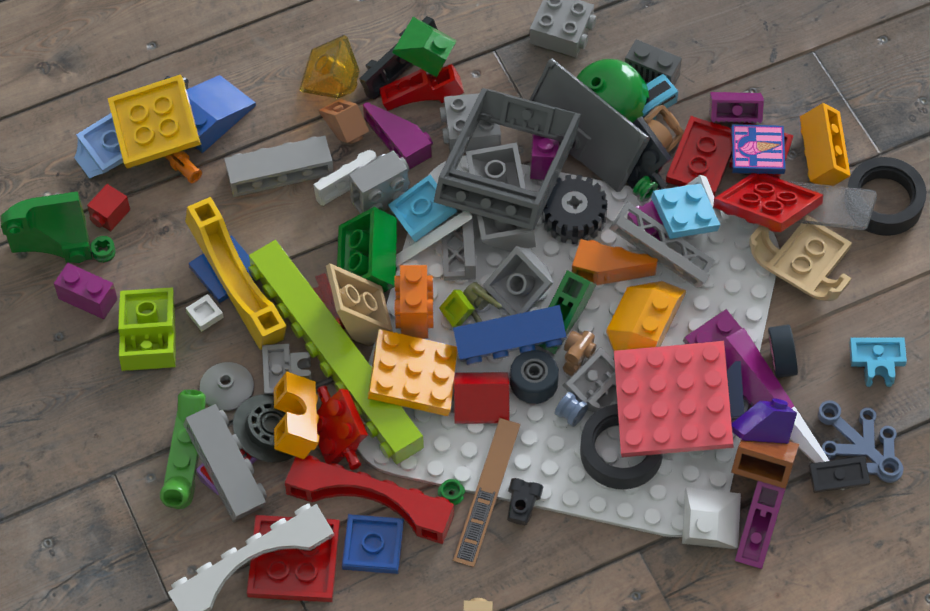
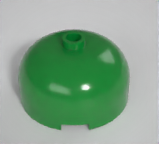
[576,59,649,123]

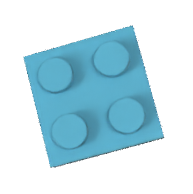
[388,175,458,242]
[651,183,721,239]

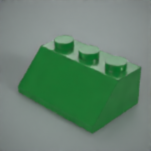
[337,207,397,293]

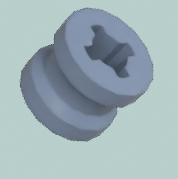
[555,392,589,427]

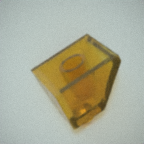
[299,35,360,99]

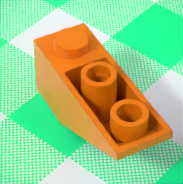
[572,239,658,285]

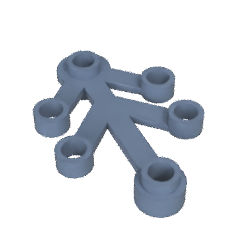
[818,400,903,483]

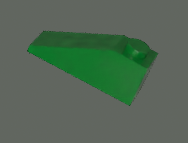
[539,270,597,354]

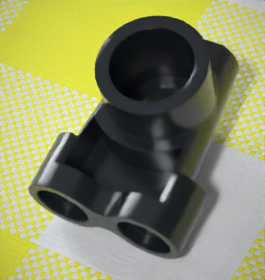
[507,478,544,526]

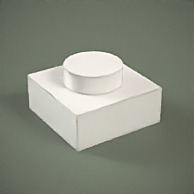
[186,294,224,332]

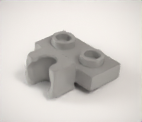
[262,344,312,395]

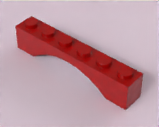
[285,455,454,544]

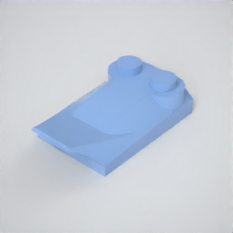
[74,113,123,178]

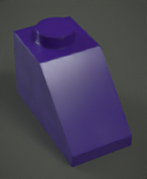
[732,398,797,444]

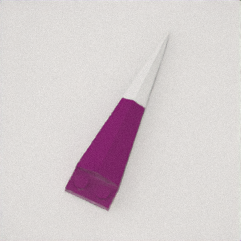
[683,309,844,490]

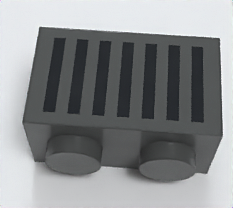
[625,39,682,85]

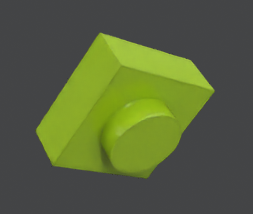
[439,290,475,328]

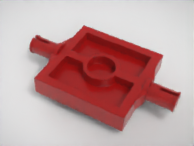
[316,386,368,470]

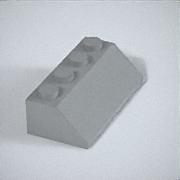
[465,143,536,252]

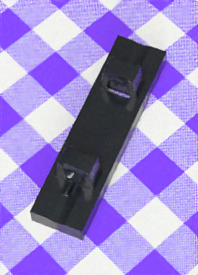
[359,16,438,100]

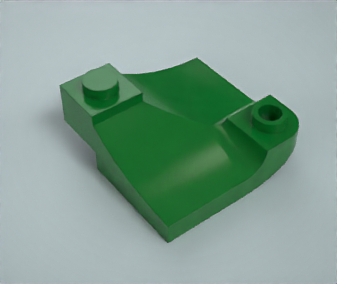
[0,191,92,263]

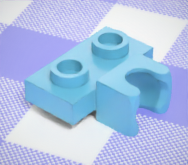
[849,338,907,387]

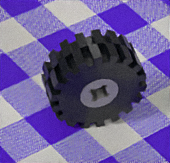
[541,175,608,244]

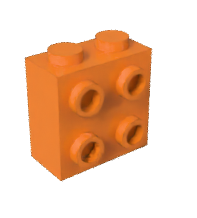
[395,265,434,339]

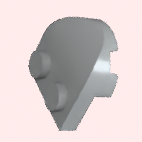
[562,347,617,412]

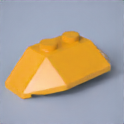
[606,281,686,352]

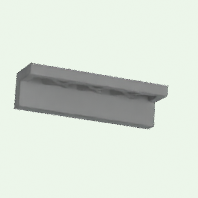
[609,202,715,288]
[441,209,476,281]

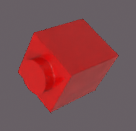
[87,184,130,232]

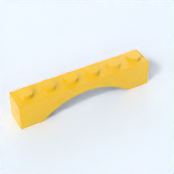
[185,197,286,350]

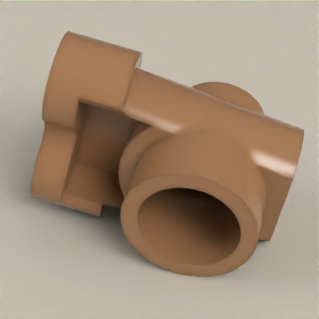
[563,331,597,376]

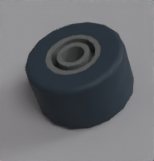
[510,350,559,404]

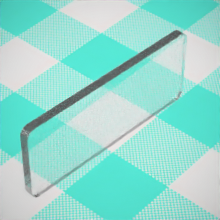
[787,181,877,230]

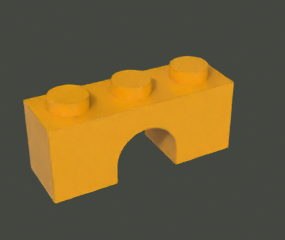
[274,371,319,459]

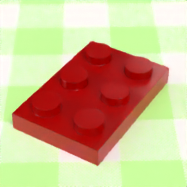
[665,116,732,198]

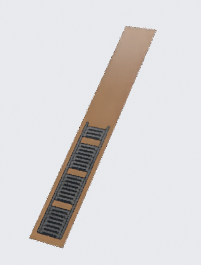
[453,418,521,567]

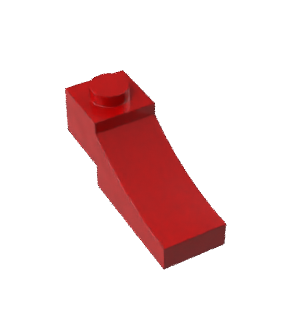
[380,64,464,111]

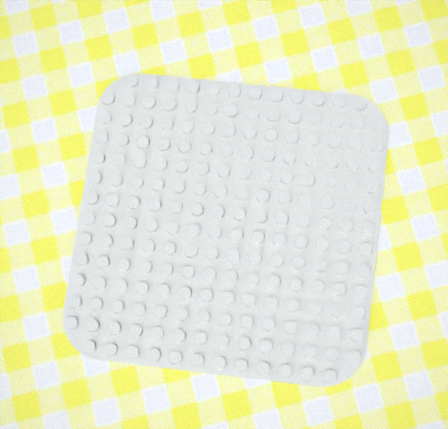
[357,155,779,537]

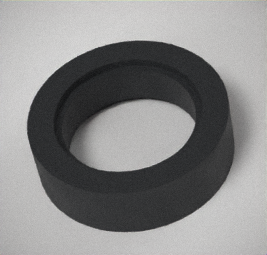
[845,157,927,236]
[580,404,663,489]

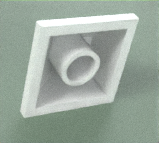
[682,488,741,549]

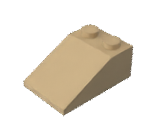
[326,263,393,346]

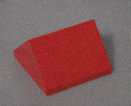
[454,372,509,424]

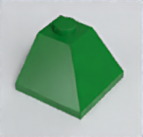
[392,17,457,77]

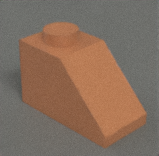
[319,99,369,144]

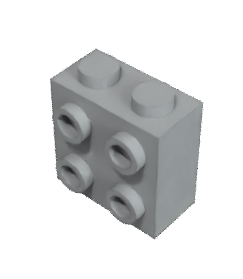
[530,0,597,58]
[440,93,501,153]
[349,150,410,214]

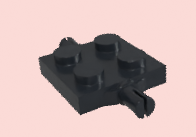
[627,117,672,190]

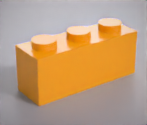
[800,103,851,190]

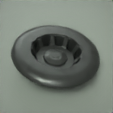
[233,394,295,463]

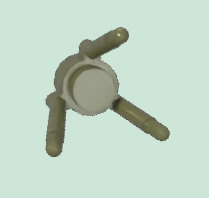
[463,282,505,323]

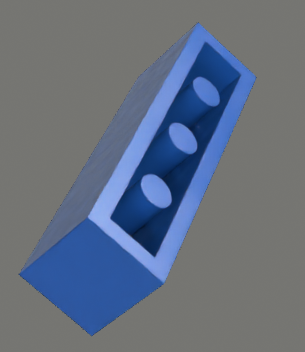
[453,305,567,365]

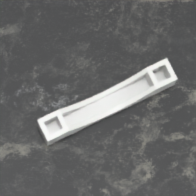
[168,503,334,611]

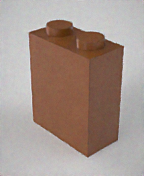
[731,439,799,489]

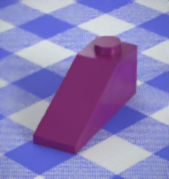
[363,102,433,170]
[735,481,786,569]

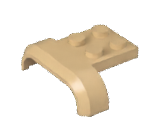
[749,216,852,301]

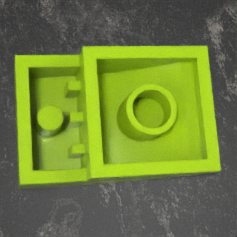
[118,287,176,371]

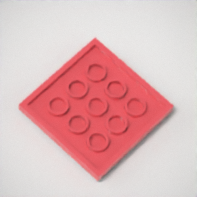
[614,341,734,457]

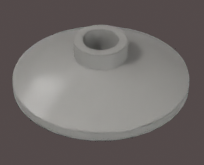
[200,362,254,412]

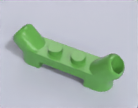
[160,390,206,509]

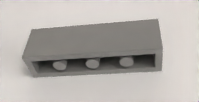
[224,136,334,197]
[183,404,267,522]

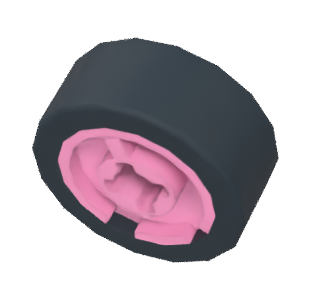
[768,324,798,378]

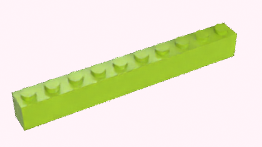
[248,240,424,465]

